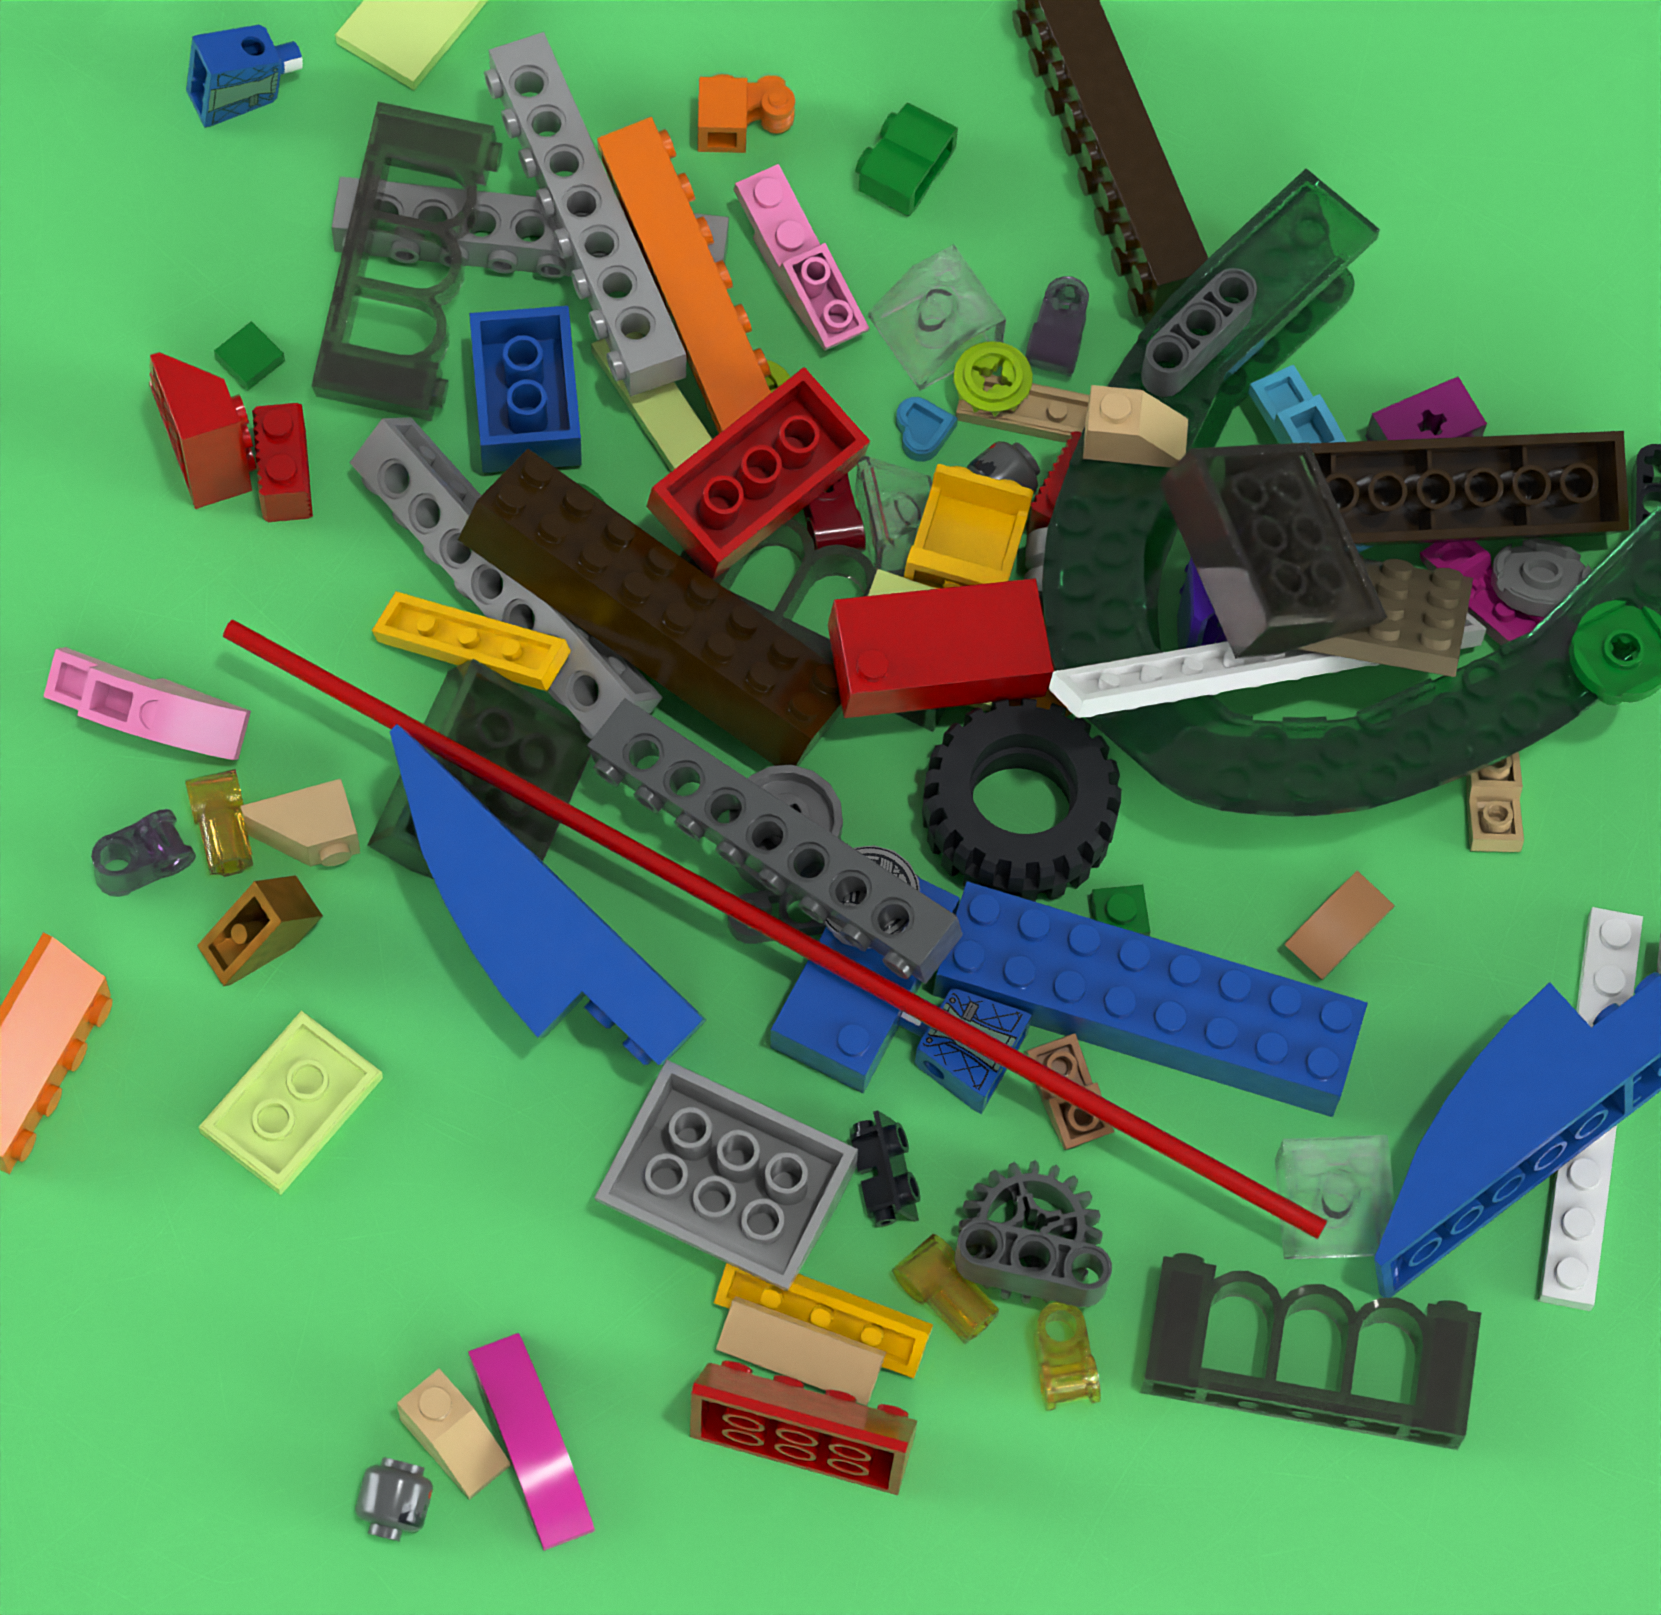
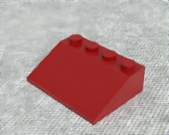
[690,1361,918,1496]

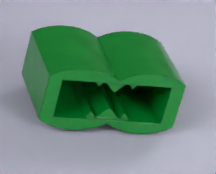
[855,103,958,216]

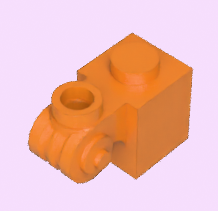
[698,74,795,153]

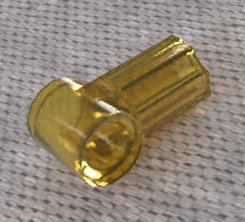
[185,769,253,877]
[892,1234,999,1344]

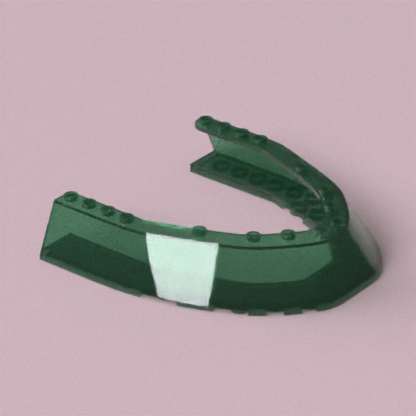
[1042,168,1661,817]

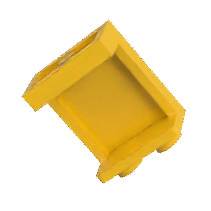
[904,464,1034,589]

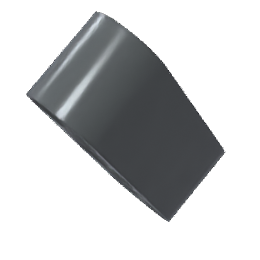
[1141,268,1257,397]
[955,1220,1112,1307]

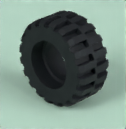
[922,698,1122,902]

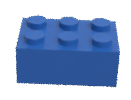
[469,305,582,473]

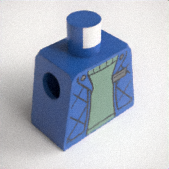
[186,24,303,128]
[898,989,1032,1114]

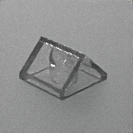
[855,455,932,578]

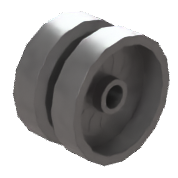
[729,765,843,891]

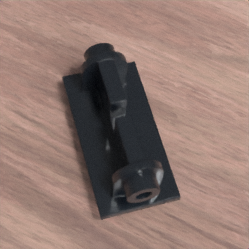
[850,1110,920,1227]

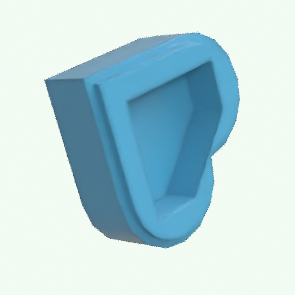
[896,397,958,462]

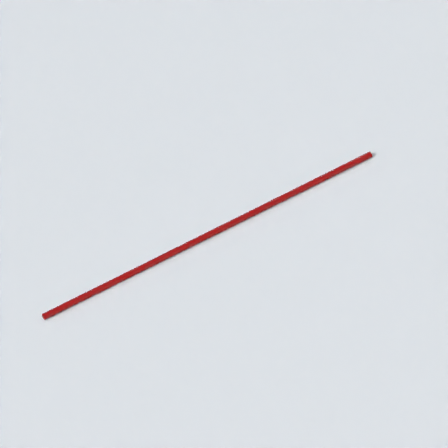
[223,619,1328,1240]

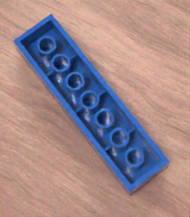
[933,881,1368,1118]

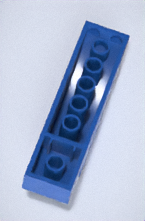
[389,724,706,1065]
[1374,972,1661,1301]

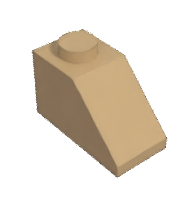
[1083,385,1188,469]
[241,779,360,867]
[397,1368,511,1500]

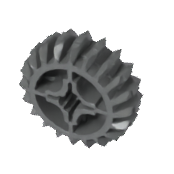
[958,1160,1103,1304]

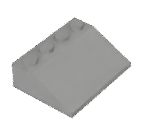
[595,1059,858,1292]

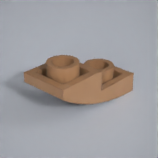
[1284,871,1395,980]
[1023,1034,1114,1150]

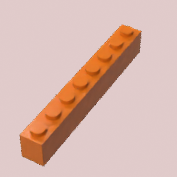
[597,116,771,434]

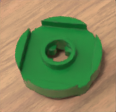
[1568,600,1661,706]

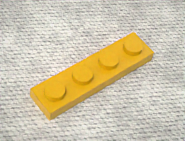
[372,591,571,691]
[714,1263,934,1379]

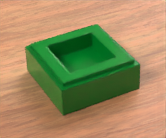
[214,321,285,391]

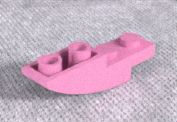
[733,164,869,351]
[43,647,251,760]

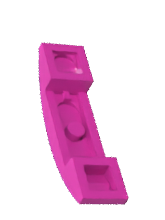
[1420,541,1577,673]
[468,1333,595,1551]

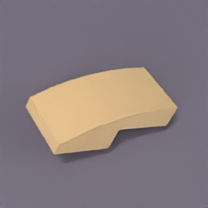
[1466,745,1524,852]

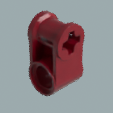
[803,474,866,561]

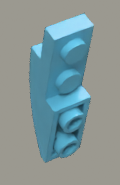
[1248,364,1373,553]

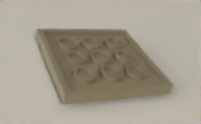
[1250,548,1473,677]

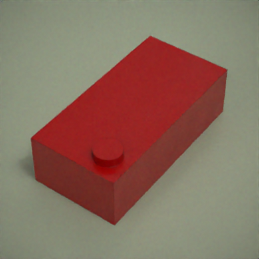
[646,367,871,580]
[828,578,1054,718]

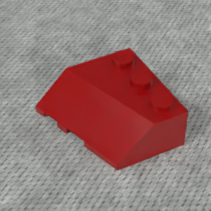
[149,352,257,509]

